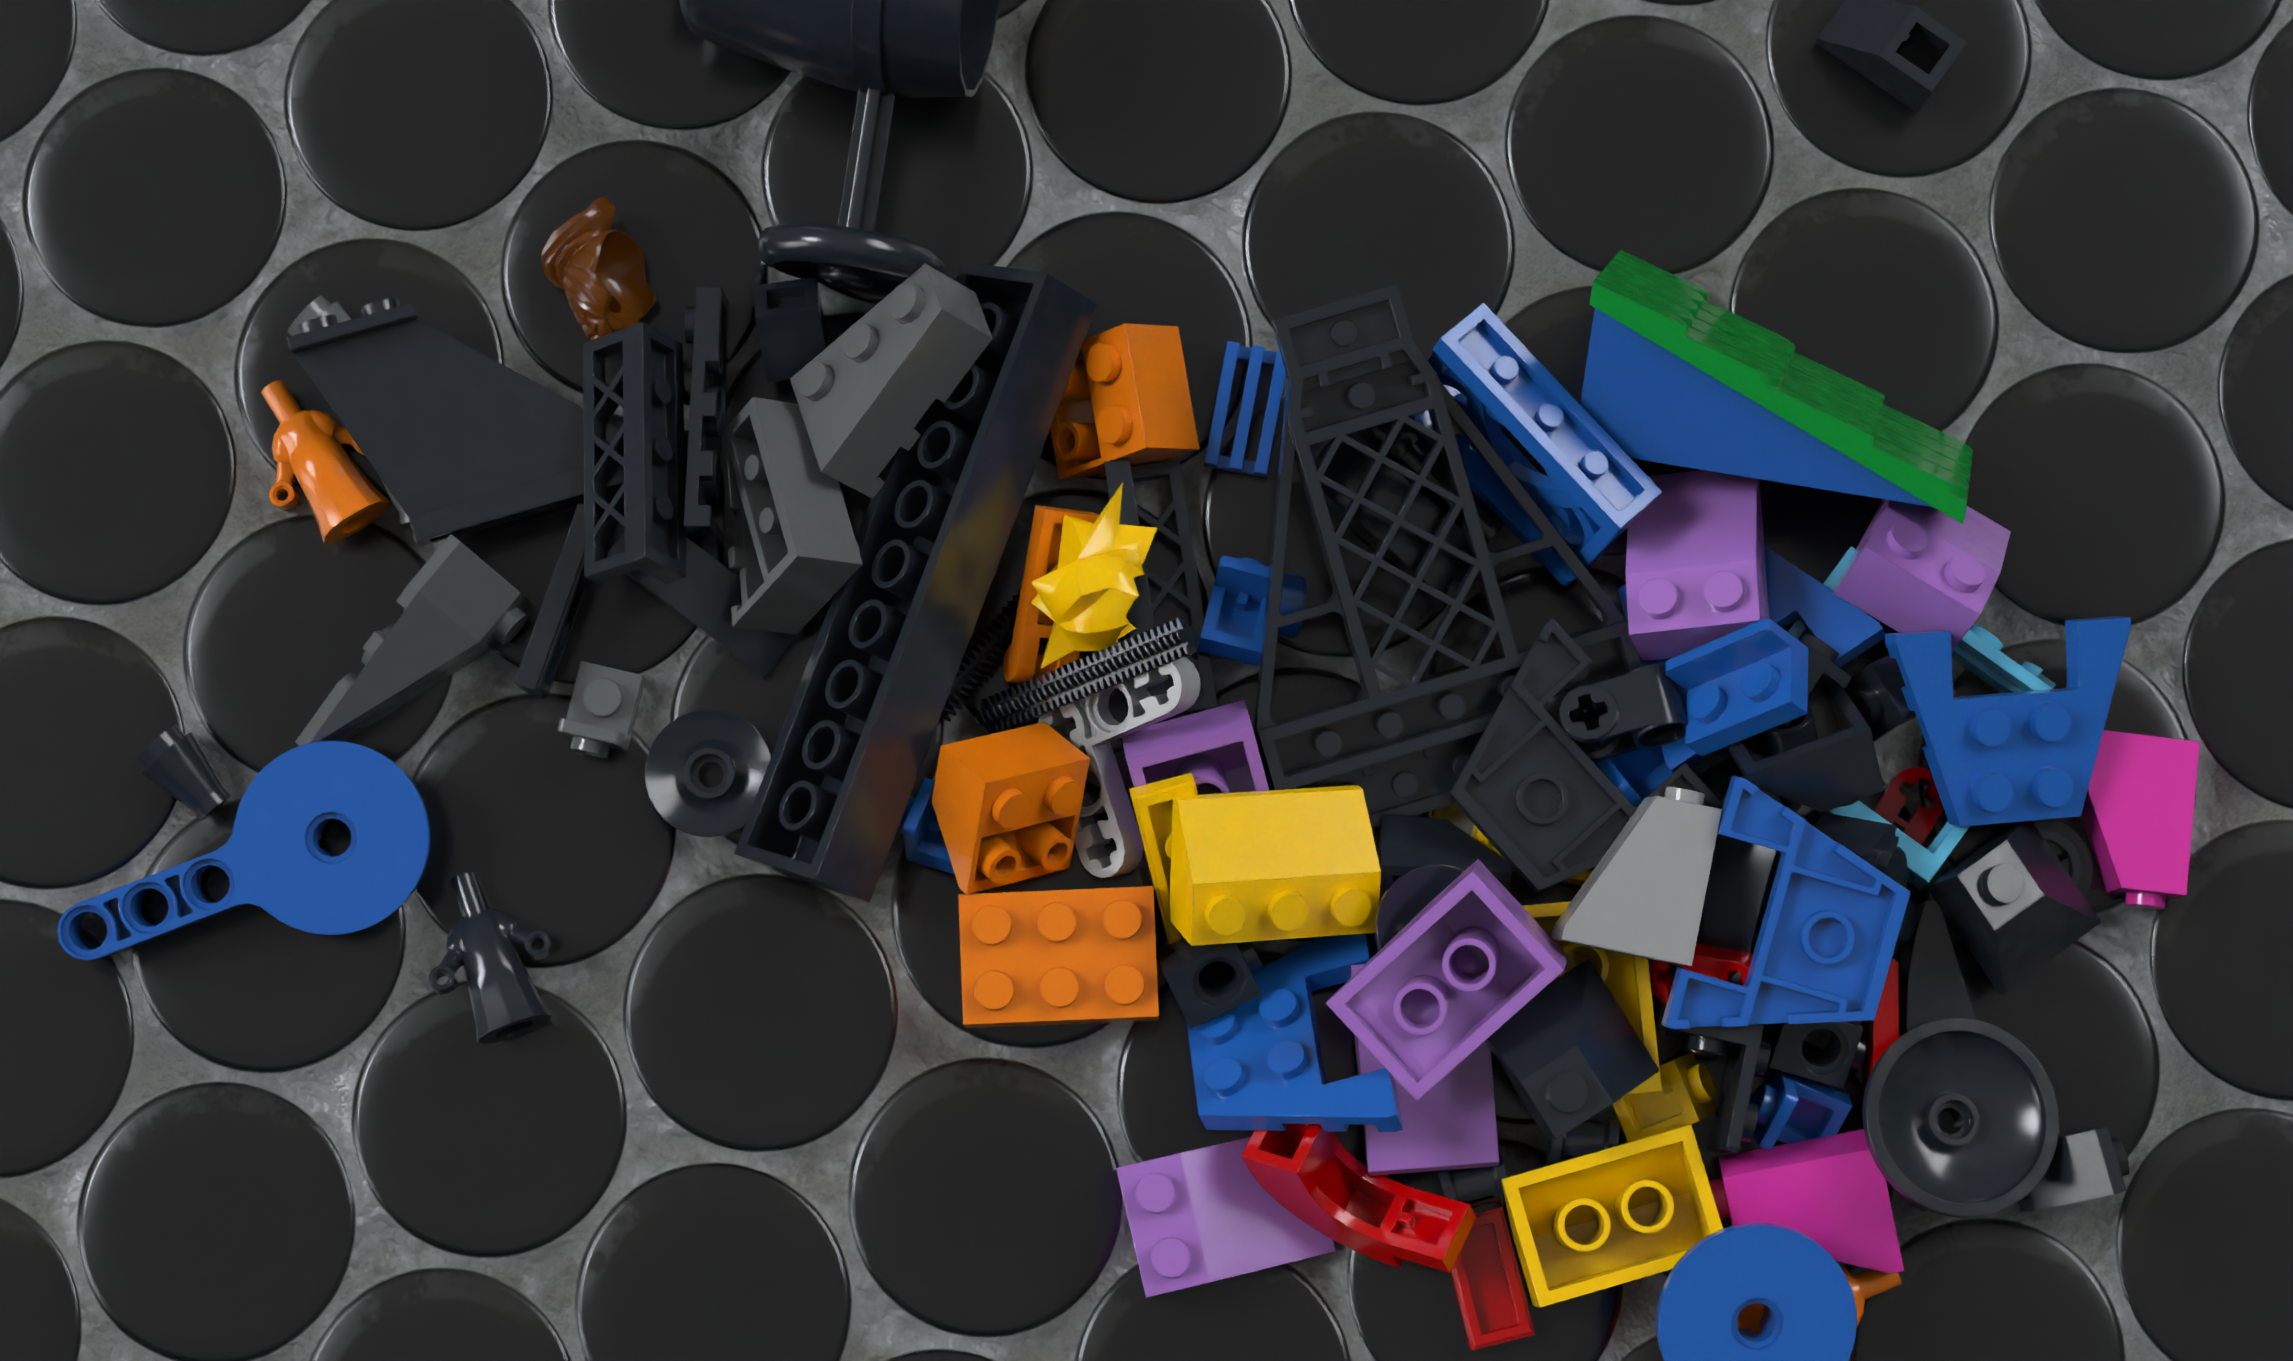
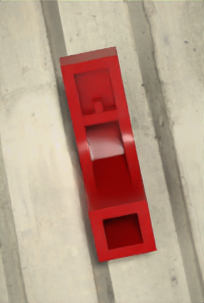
[1241,1124,1477,1273]

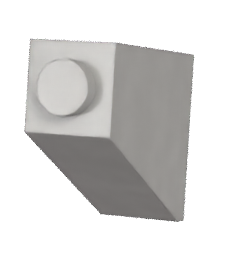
[1551,786,1722,966]

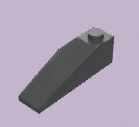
[295,534,531,746]

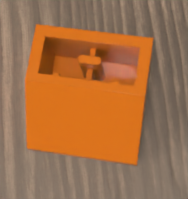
[1050,323,1200,480]
[932,722,1090,895]

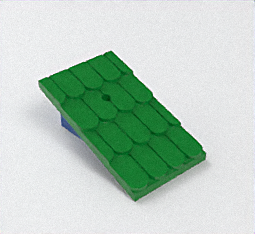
[1580,250,1973,524]

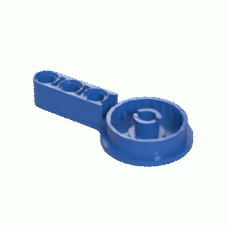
[57,741,431,960]
[1656,1222,1857,1361]

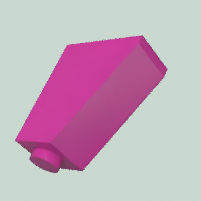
[2080,730,2200,910]
[1710,1129,1904,1273]

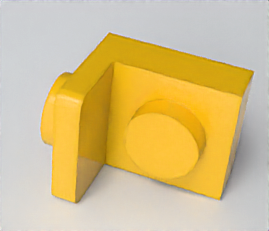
[1612,1053,1717,1142]

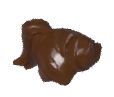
[541,197,656,341]

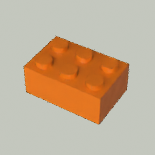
[958,886,1159,1028]

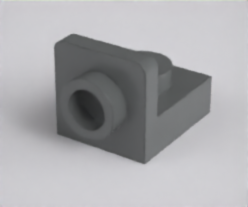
[557,661,646,758]

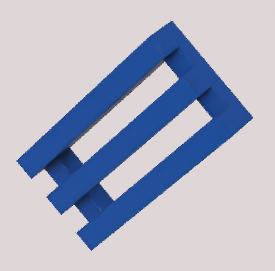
[1204,341,1286,478]

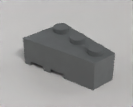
[790,263,993,499]
[721,397,863,635]

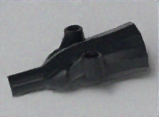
[429,872,553,1044]

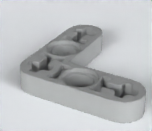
[1038,657,1201,878]

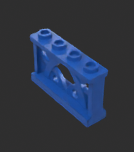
[1408,303,1662,586]

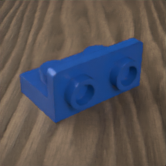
[1665,619,1809,757]

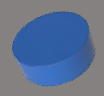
[1277,573,1307,638]

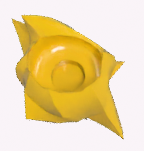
[1031,482,1157,669]

